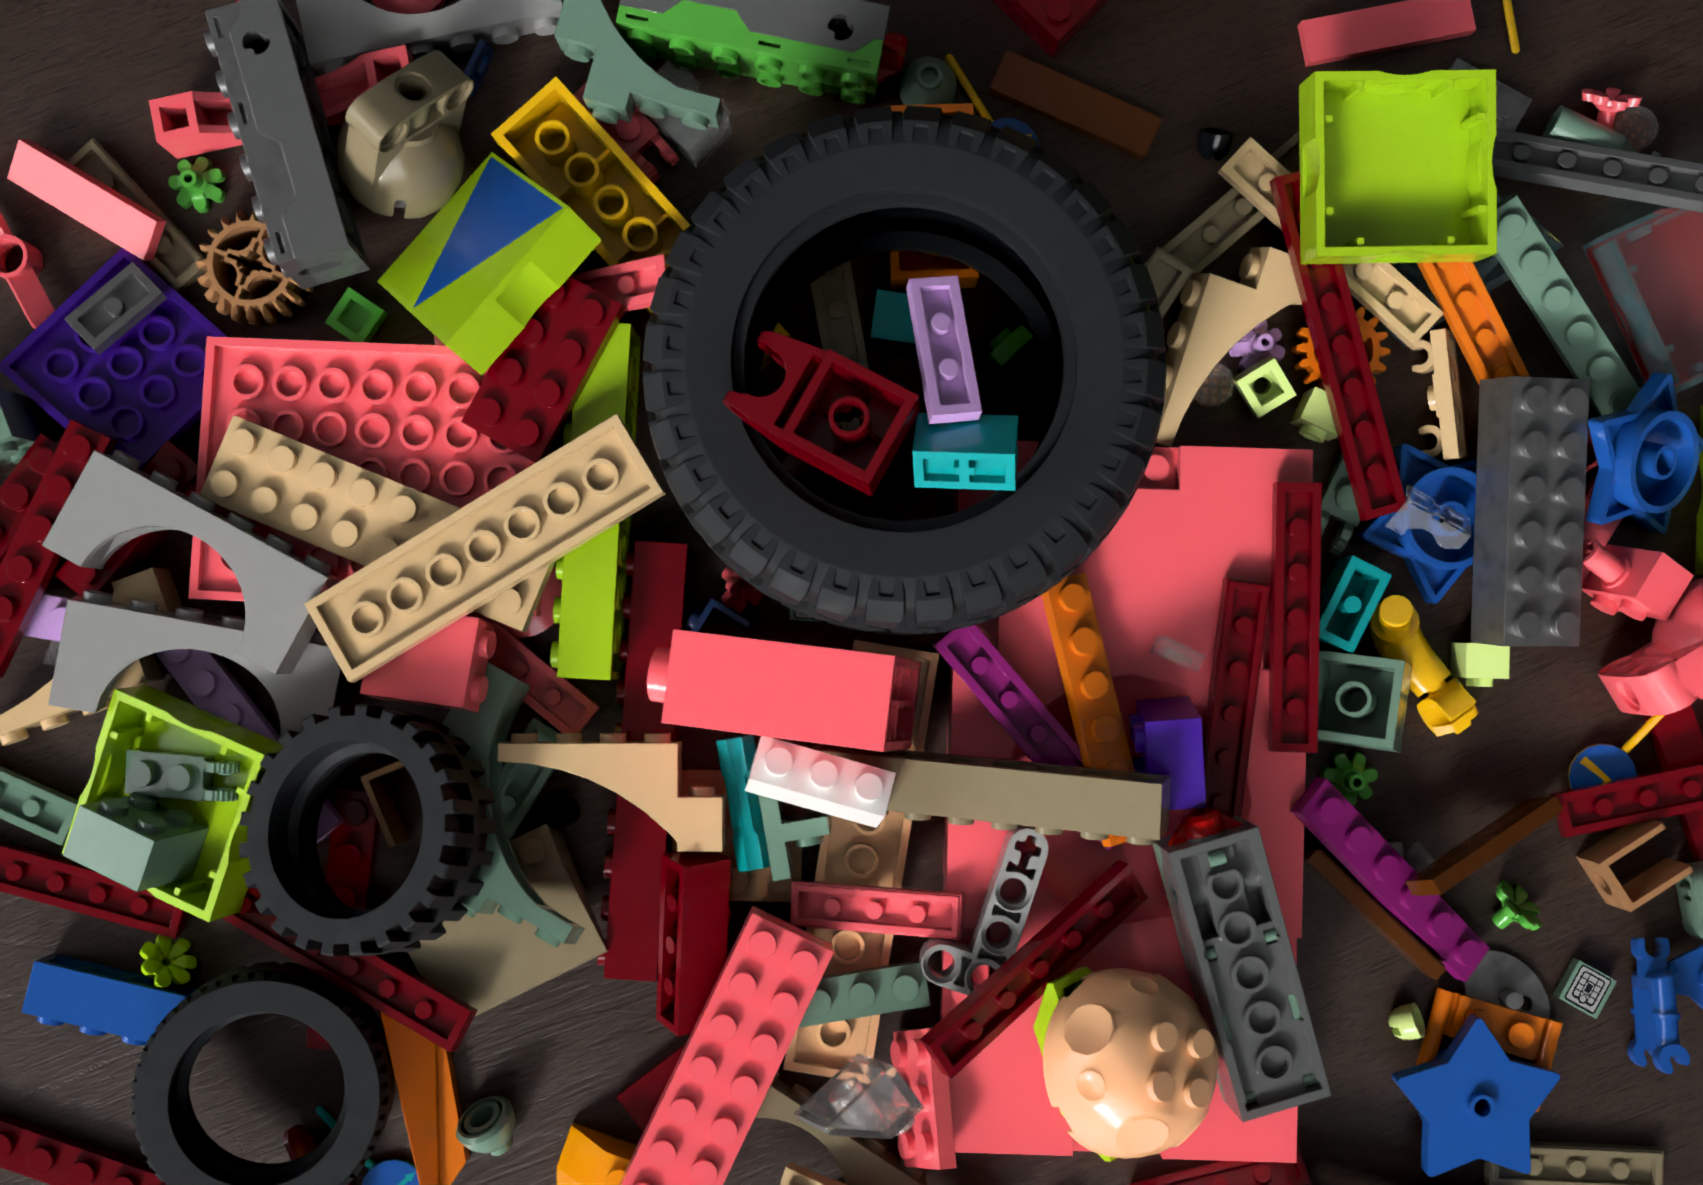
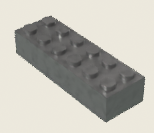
[1470,376,1590,646]

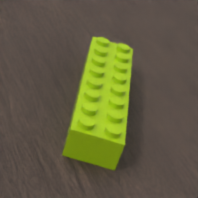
[550,323,642,680]

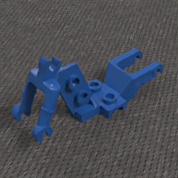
[1627,937,1703,1074]

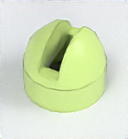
[1388,1003,1425,1040]

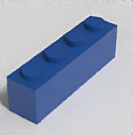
[21,953,209,1045]

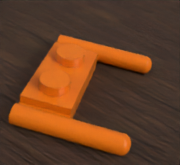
[1416,987,1563,1113]

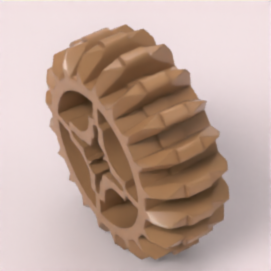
[195,210,314,327]

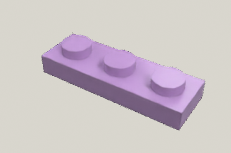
[906,275,982,424]

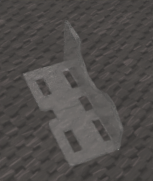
[1385,484,1471,549]

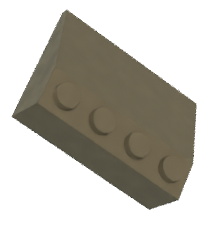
[408,823,609,1016]

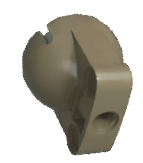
[336,50,474,219]

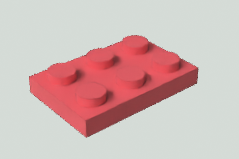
[890,1028,957,1170]

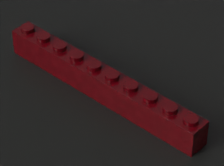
[597,541,691,982]

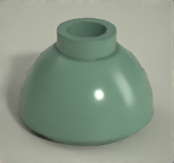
[898,56,958,105]
[456,1095,516,1156]

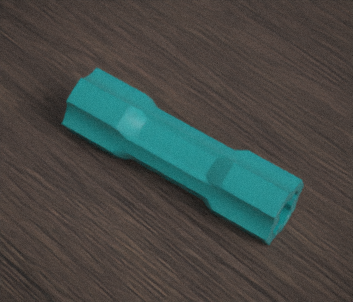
[716,734,770,872]

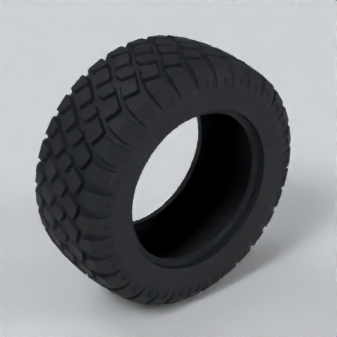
[643,105,1166,635]

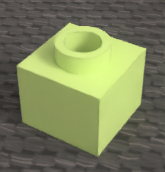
[1231,356,1296,418]
[1290,386,1338,443]
[1451,642,1510,687]

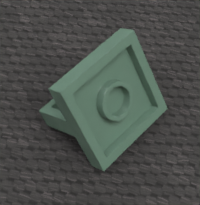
[758,795,832,881]

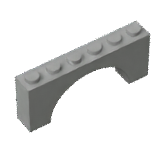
[296,0,564,76]
[42,449,342,674]
[48,590,343,737]

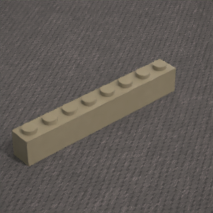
[810,744,1171,845]

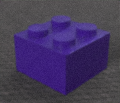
[1129,696,1206,810]

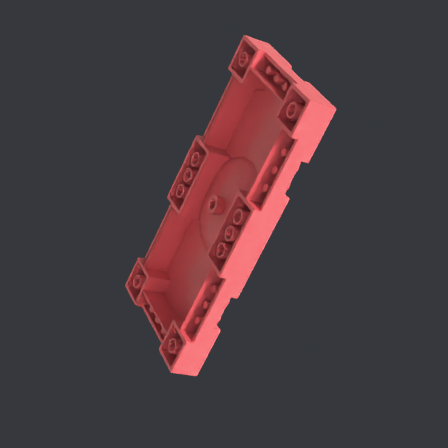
[940,441,1313,1163]

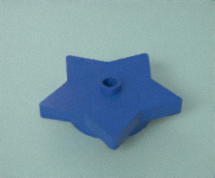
[1586,372,1703,534]
[1356,443,1477,604]
[1391,1014,1560,1177]

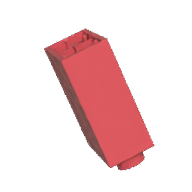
[647,629,921,752]

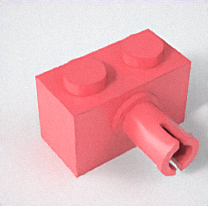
[1582,539,1694,621]

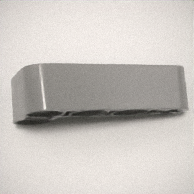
[919,825,1049,995]

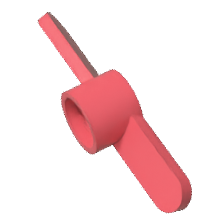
[0,211,55,329]

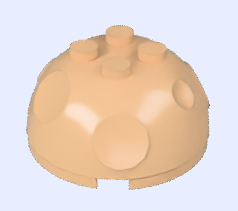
[1043,968,1219,1159]

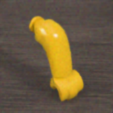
[1369,595,1479,737]

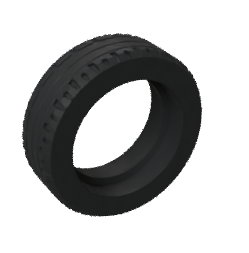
[131,961,396,1185]

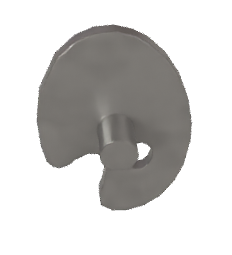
[1462,950,1550,1018]

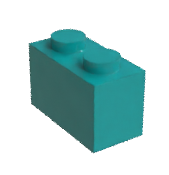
[1319,555,1392,654]

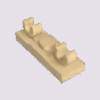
[1410,328,1468,462]

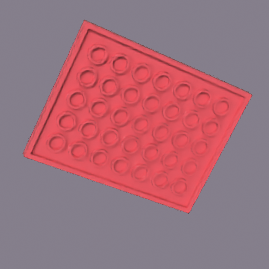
[188,336,550,616]

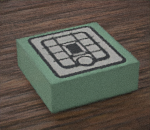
[1553,958,1617,1019]

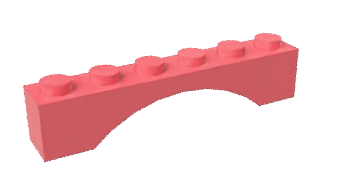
[149,44,414,159]

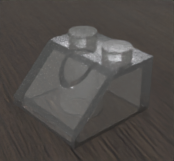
[794,1053,924,1139]

